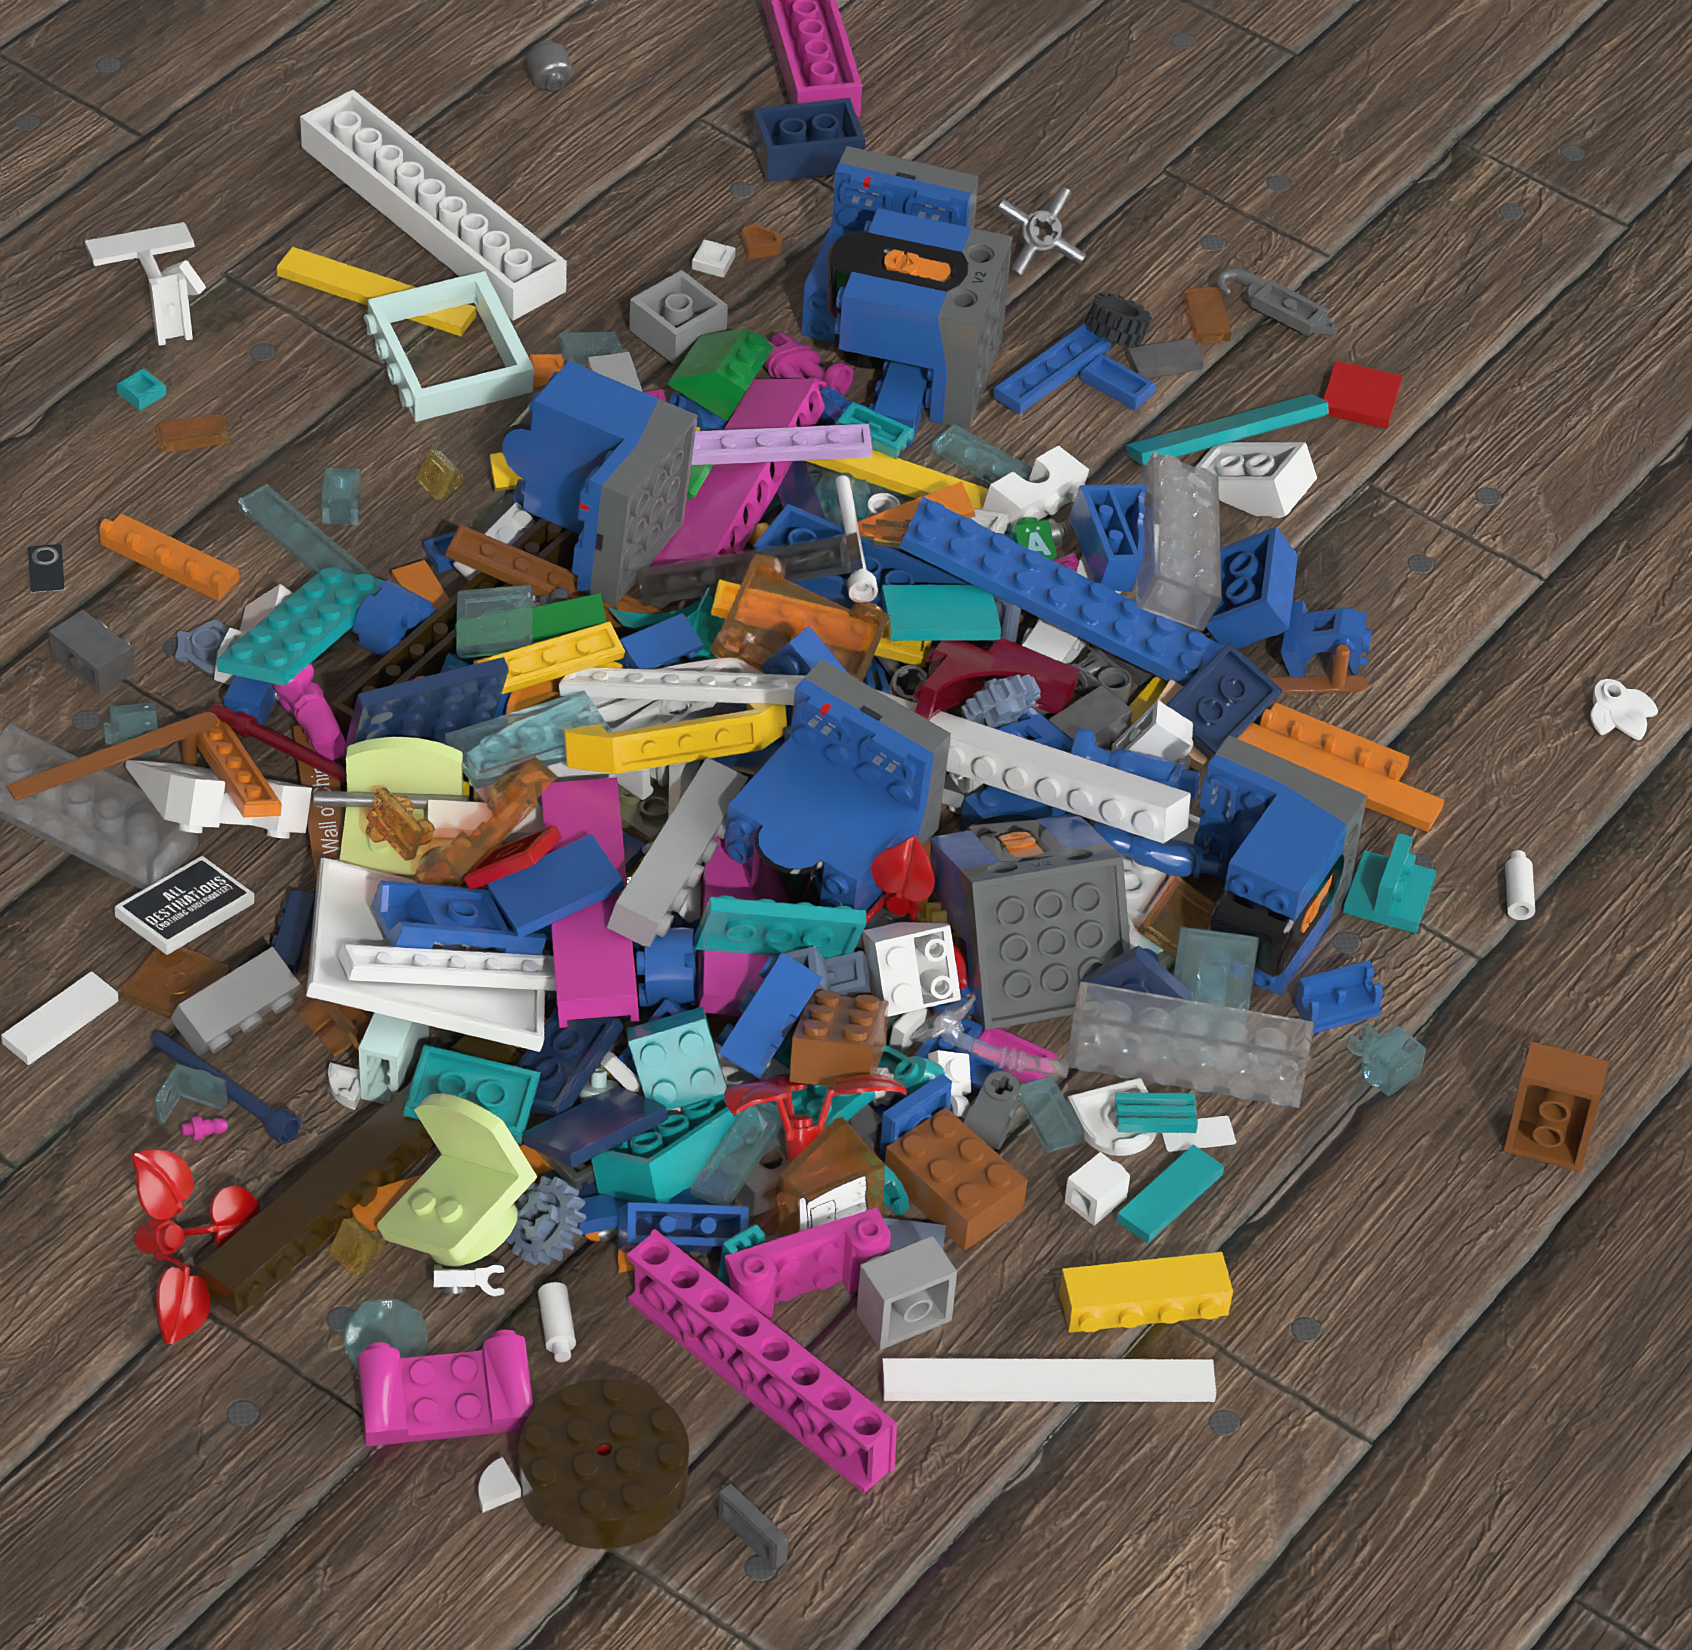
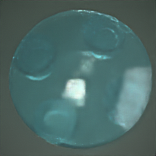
[345,1299,428,1369]

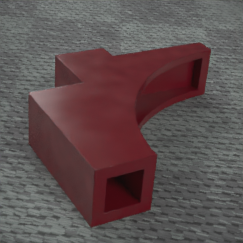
[913,637,1080,720]

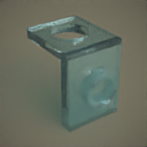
[155,1064,228,1124]

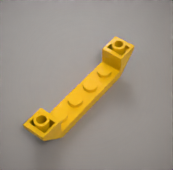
[563,703,787,774]

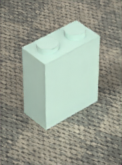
[359,1012,429,1104]

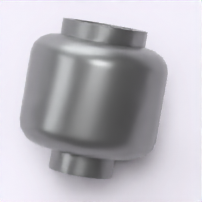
[526,40,573,91]

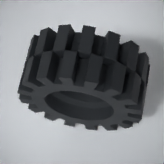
[1085,293,1152,347]

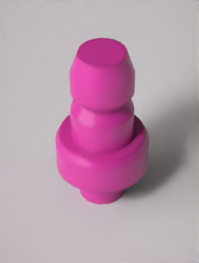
[180,1116,227,1141]

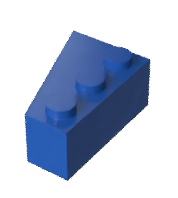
[1069,485,1147,591]
[716,952,823,1079]

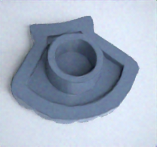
[175,620,229,676]

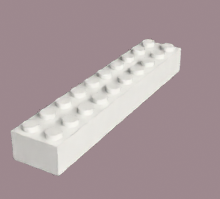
[300,90,566,321]

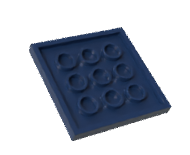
[342,657,509,770]

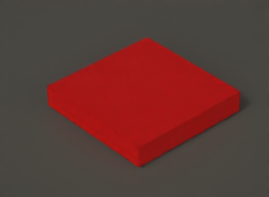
[1323,361,1403,429]
[464,825,562,890]

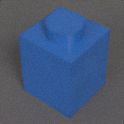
[224,675,276,726]

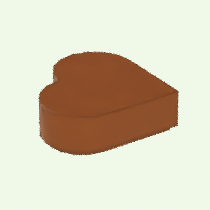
[741,224,783,260]

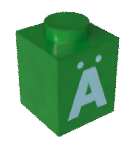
[1009,517,1058,560]

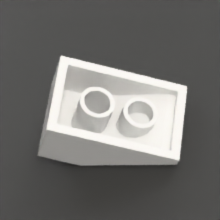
[1184,442,1317,518]

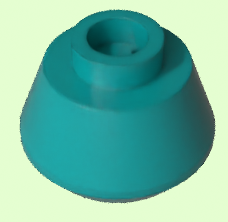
[893,1056,945,1101]

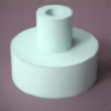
[579,1068,619,1103]

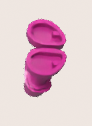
[764,331,854,411]
[273,663,346,760]

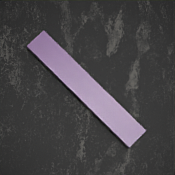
[691,424,872,465]

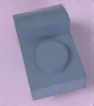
[778,946,871,1008]

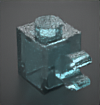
[1347,1024,1426,1097]

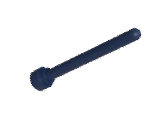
[151,1032,301,1145]

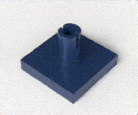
[1081,945,1193,1034]

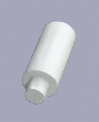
[1505,850,1535,920]
[538,1282,576,1362]

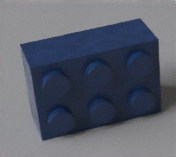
[752,98,865,182]

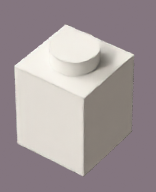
[1065,1152,1130,1226]

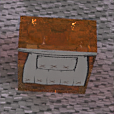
[776,1117,885,1238]

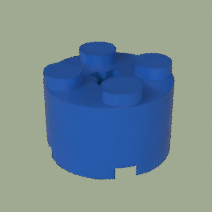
[354,581,437,658]
[637,927,697,1007]

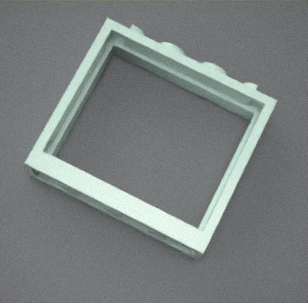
[364,271,534,422]

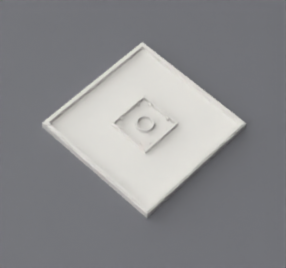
[306,858,545,1052]

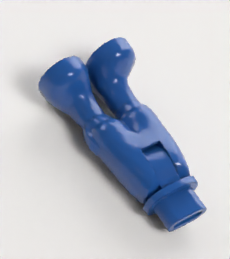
[1071,728,1200,800]
[1094,821,1220,878]

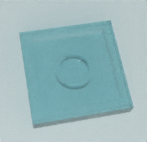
[457,585,533,658]

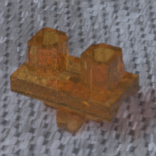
[366,787,435,861]
[298,997,367,1057]

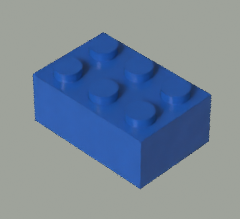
[1204,527,1298,649]

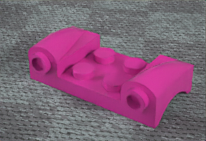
[725,1207,891,1319]
[357,1330,534,1447]

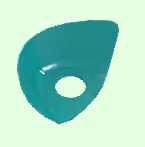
[608,587,709,632]

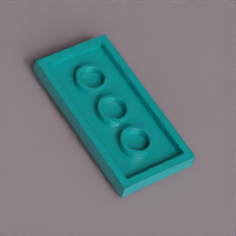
[694,896,866,959]

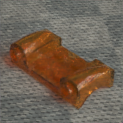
[414,756,558,887]

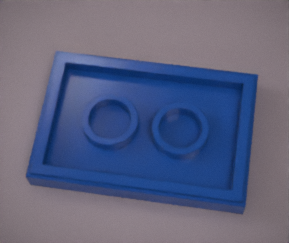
[487,834,625,938]

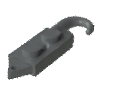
[1216,268,1338,336]

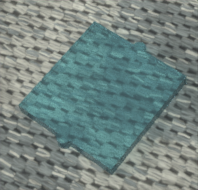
[558,332,627,369]

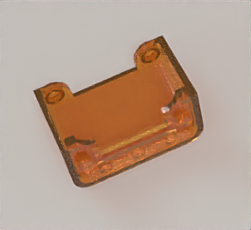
[711,552,891,682]

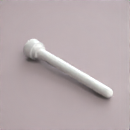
[835,475,878,603]

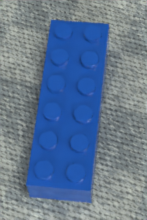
[750,504,973,647]

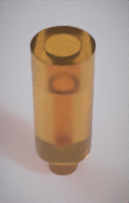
[860,519,910,548]

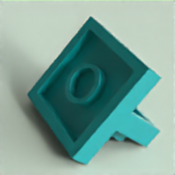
[1343,833,1437,933]

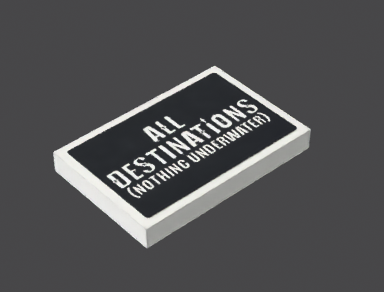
[115,856,254,955]

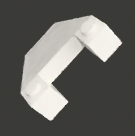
[126,760,312,839]

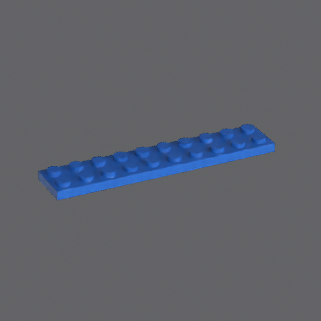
[899,497,1249,687]

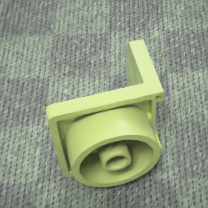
[339,737,463,886]
[377,1094,537,1266]

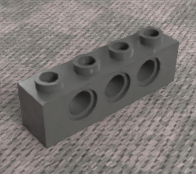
[726,1104,882,1218]

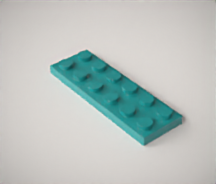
[217,567,385,686]

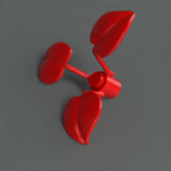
[853,835,969,990]
[724,1074,907,1161]
[130,1149,262,1344]

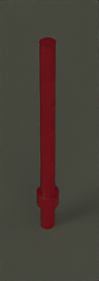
[210,702,347,785]

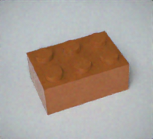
[790,990,889,1086]
[1504,1041,1609,1172]
[885,1107,1027,1251]

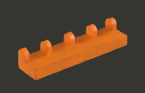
[99,513,240,601]
[1260,702,1410,781]

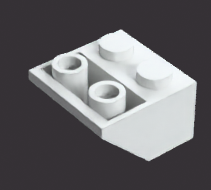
[862,922,961,1017]

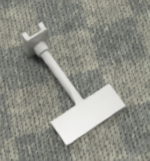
[85,222,194,346]

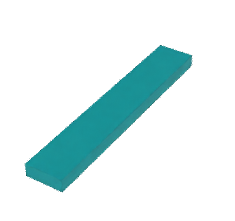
[1127,394,1329,466]

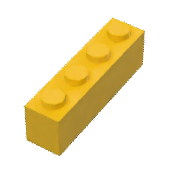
[1059,1252,1233,1333]

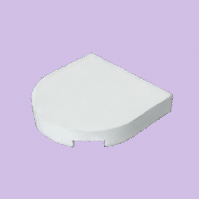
[1067,1077,1157,1156]

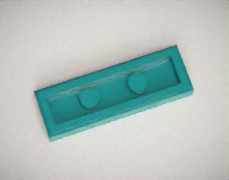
[1117,1145,1224,1244]

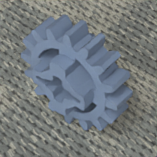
[961,674,1041,728]
[506,1176,586,1266]

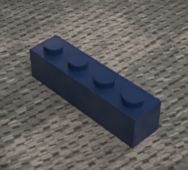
[272,890,315,977]

